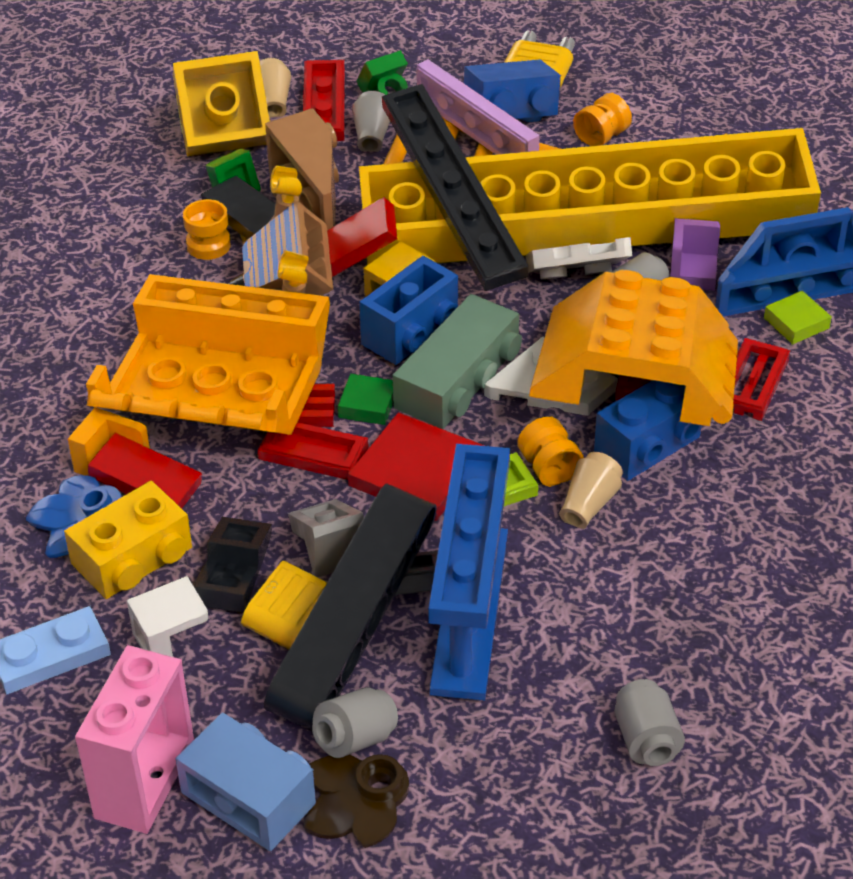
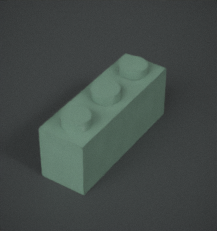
[393,294,522,429]

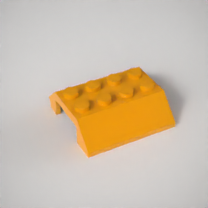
[529,270,738,426]
[86,274,330,435]

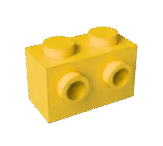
[64,480,192,599]

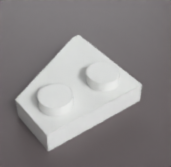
[526,237,632,279]
[484,337,618,416]

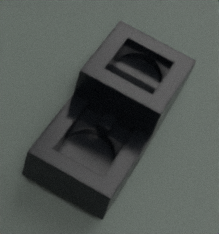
[193,516,272,613]

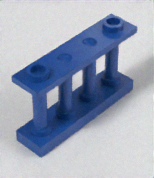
[428,444,510,701]

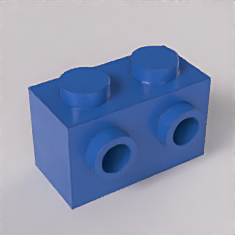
[464,59,561,122]
[359,255,458,365]
[594,380,702,481]

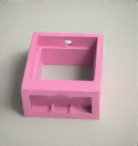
[75,645,194,834]

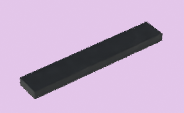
[382,84,528,291]

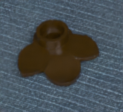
[304,754,409,848]

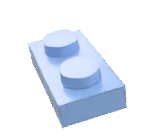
[0,606,111,695]

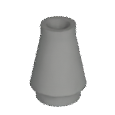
[352,91,390,152]

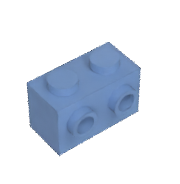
[175,712,316,852]

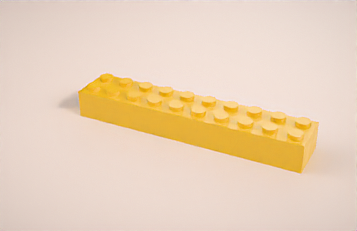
[359,128,821,264]

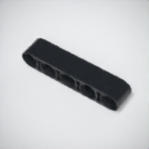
[264,483,437,732]

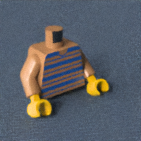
[229,166,333,296]

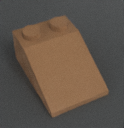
[265,108,339,230]

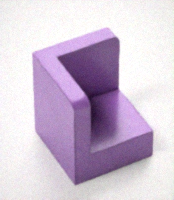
[670,218,720,290]

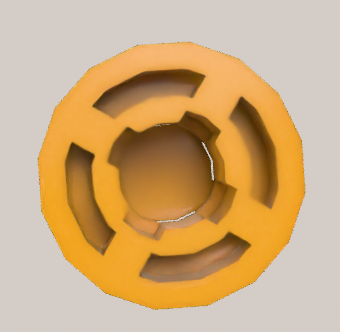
[573,93,632,146]
[183,199,231,260]
[517,417,584,487]

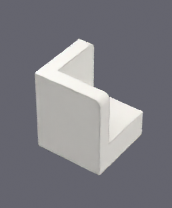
[127,576,208,657]

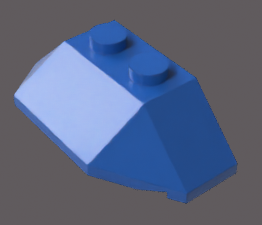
[715,207,853,316]

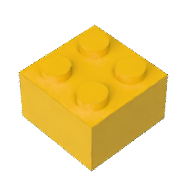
[173,51,270,156]

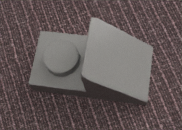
[288,499,364,577]

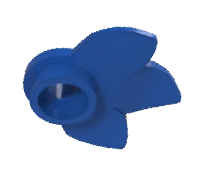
[26,475,123,558]

